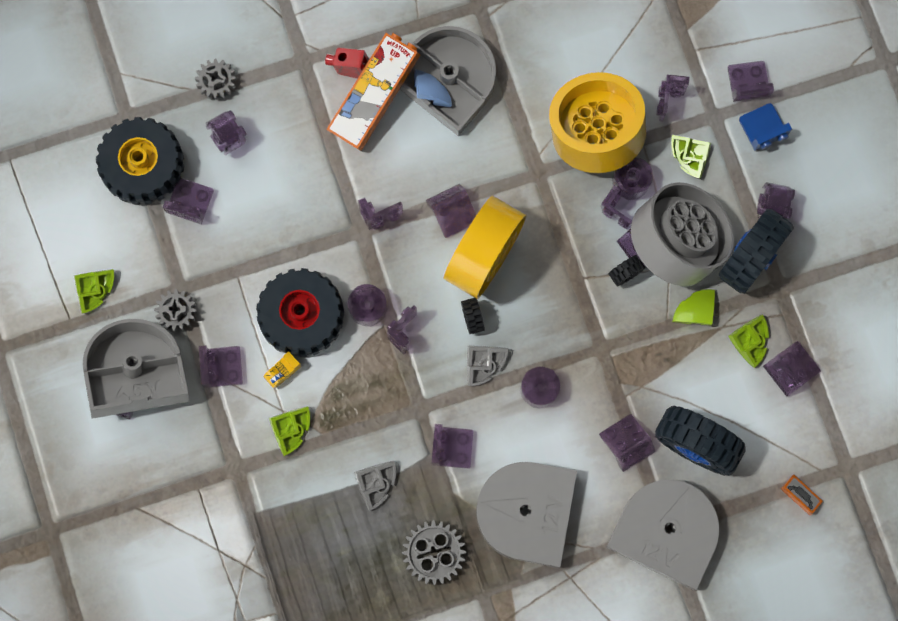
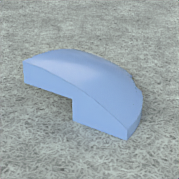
[414,69,452,107]

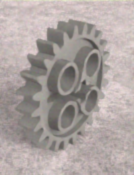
[402,520,466,585]

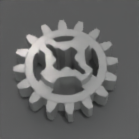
[195,59,237,100]
[154,289,197,332]

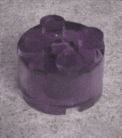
[205,110,247,155]
[612,158,652,200]
[757,182,795,219]
[348,284,387,326]
[520,367,560,408]

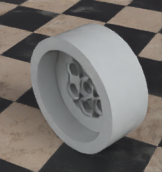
[631,182,734,286]

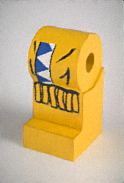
[263,351,301,388]

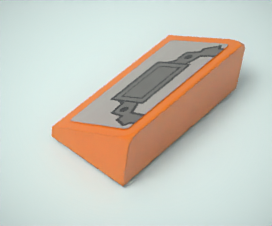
[780,474,823,515]

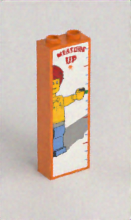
[326,33,420,151]

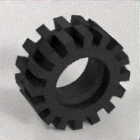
[608,255,645,286]
[461,298,485,334]

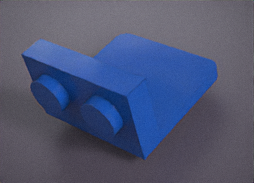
[739,103,792,151]

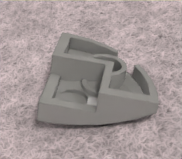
[467,345,508,386]
[354,461,396,511]

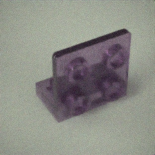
[727,61,774,102]
[656,74,690,122]
[163,178,214,225]
[426,184,476,238]
[601,185,632,230]
[358,198,403,230]
[387,305,417,355]
[763,341,821,397]
[199,345,243,388]
[599,414,656,472]
[431,424,473,469]

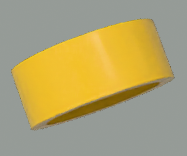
[549,72,646,173]
[444,195,527,299]

